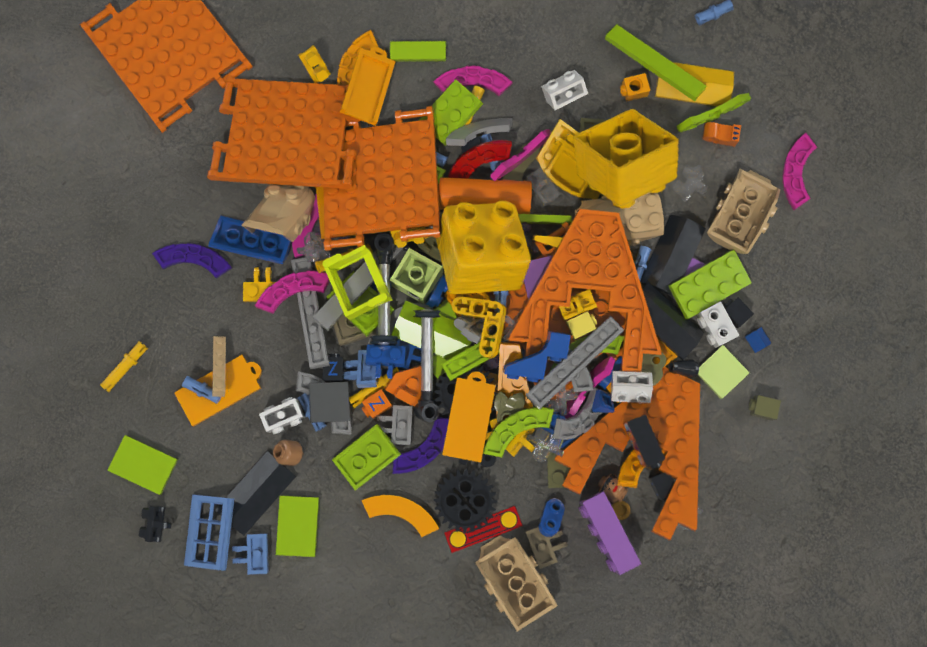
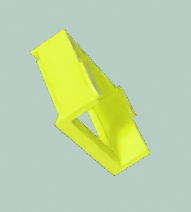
[322,245,393,321]

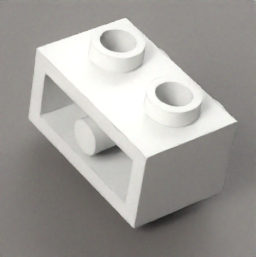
[541,70,588,110]
[697,302,739,348]
[611,371,653,403]
[259,397,306,435]

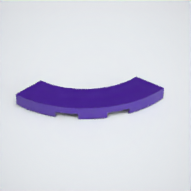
[152,243,232,279]
[392,418,449,474]

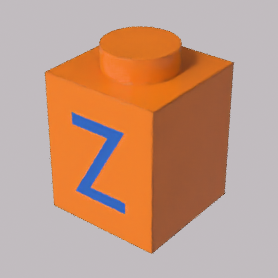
[361,389,393,419]

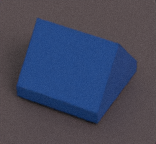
[745,327,771,353]

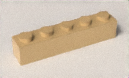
[212,336,226,397]

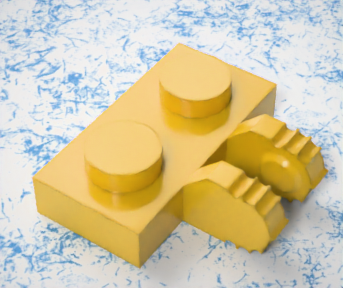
[243,267,276,302]

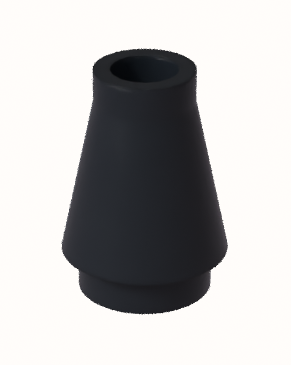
[669,359,699,378]

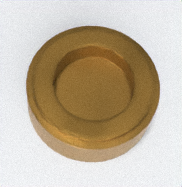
[611,501,630,520]

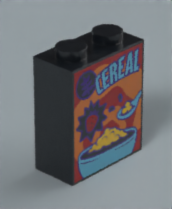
[623,415,665,469]

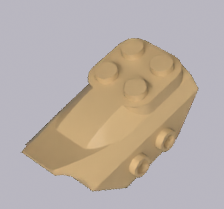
[707,169,781,254]
[241,184,316,242]
[575,193,664,246]
[475,535,557,631]

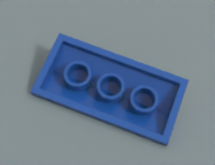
[208,216,292,264]

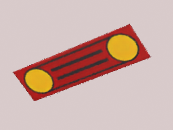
[444,506,522,553]

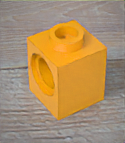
[620,73,650,102]

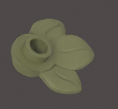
[641,353,666,386]
[494,391,526,423]

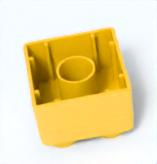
[573,109,679,208]
[436,201,531,294]

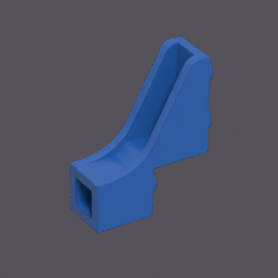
[503,331,571,382]

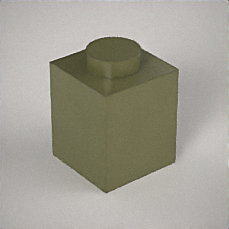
[748,395,781,420]

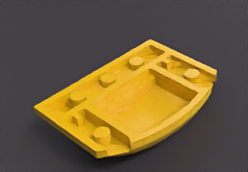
[536,119,601,200]

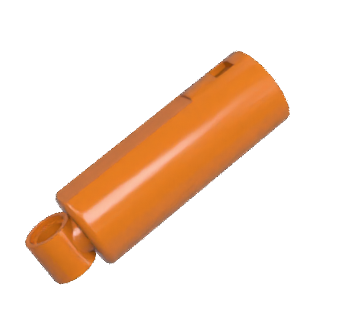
[438,178,532,214]

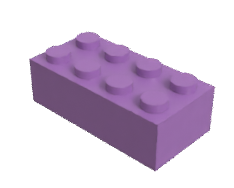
[578,492,641,575]

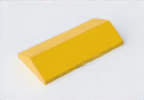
[655,62,734,107]

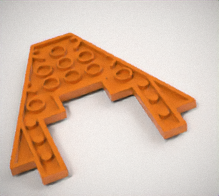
[508,209,662,372]
[554,367,700,541]

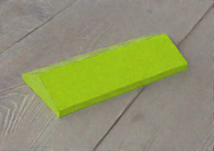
[391,300,472,360]

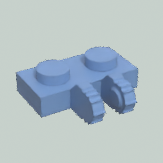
[343,350,377,388]
[232,533,268,574]

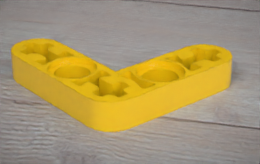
[452,297,506,359]

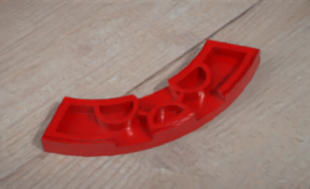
[447,140,512,179]

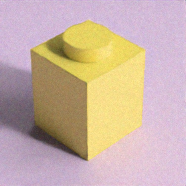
[566,311,597,340]

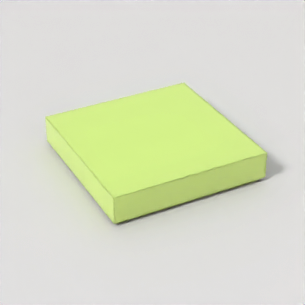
[698,345,749,399]

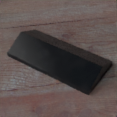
[640,215,706,296]
[642,282,704,360]
[215,451,297,536]

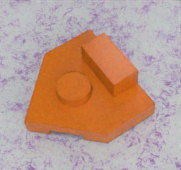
[384,365,421,407]

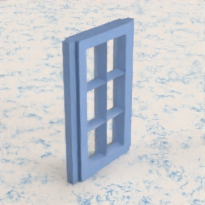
[184,495,234,571]

